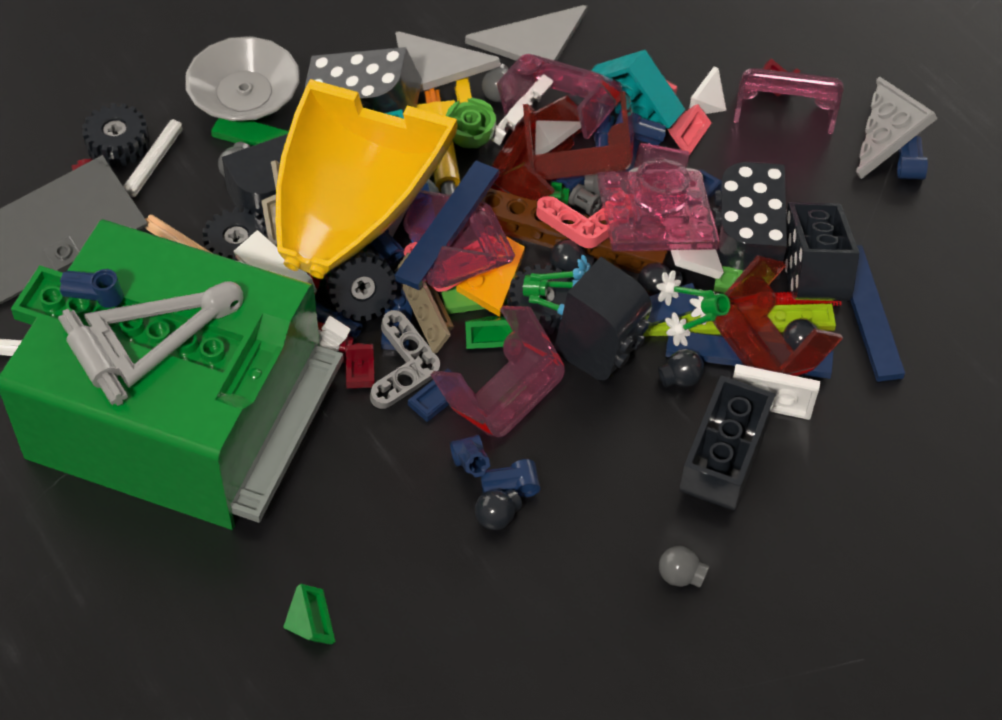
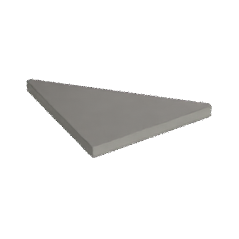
[465,5,587,72]
[396,32,501,92]
[856,77,937,179]

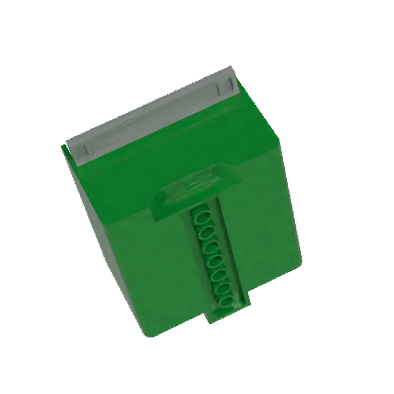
[0,219,344,530]

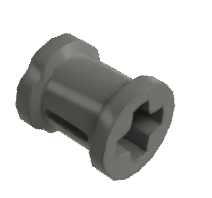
[568,184,603,216]

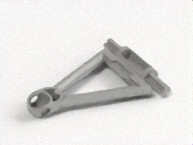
[58,282,244,406]

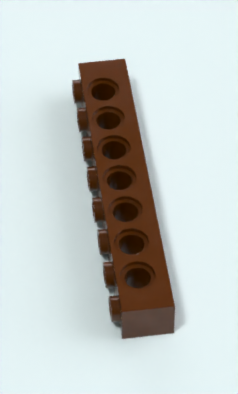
[466,188,670,274]

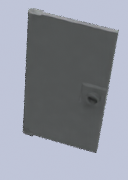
[0,156,148,305]

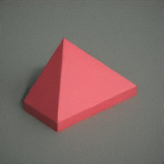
[667,104,712,156]

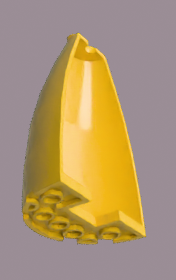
[275,79,457,279]

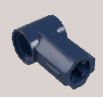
[612,109,666,146]
[897,135,928,180]
[368,229,404,267]
[60,269,124,308]
[450,435,490,477]
[481,459,540,497]

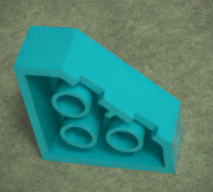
[581,50,685,129]

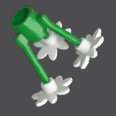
[656,270,730,346]

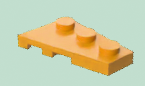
[456,235,525,317]

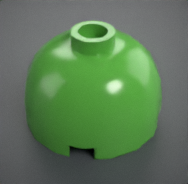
[446,98,496,149]

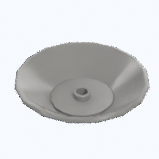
[186,37,299,121]

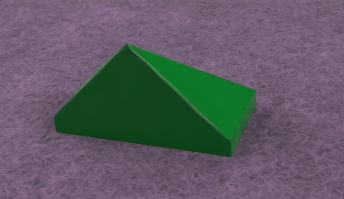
[465,316,521,349]
[283,584,335,645]

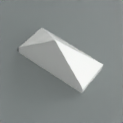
[690,67,726,114]

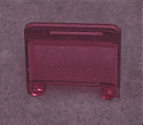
[734,68,844,134]
[403,190,515,288]

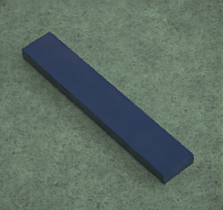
[395,161,499,290]
[850,245,905,382]
[666,332,833,379]

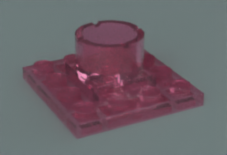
[597,159,720,251]

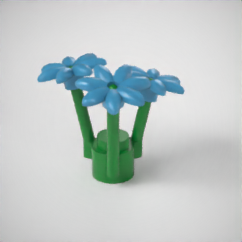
[523,255,590,318]

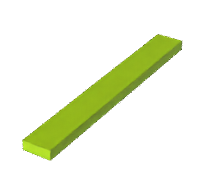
[643,304,836,336]

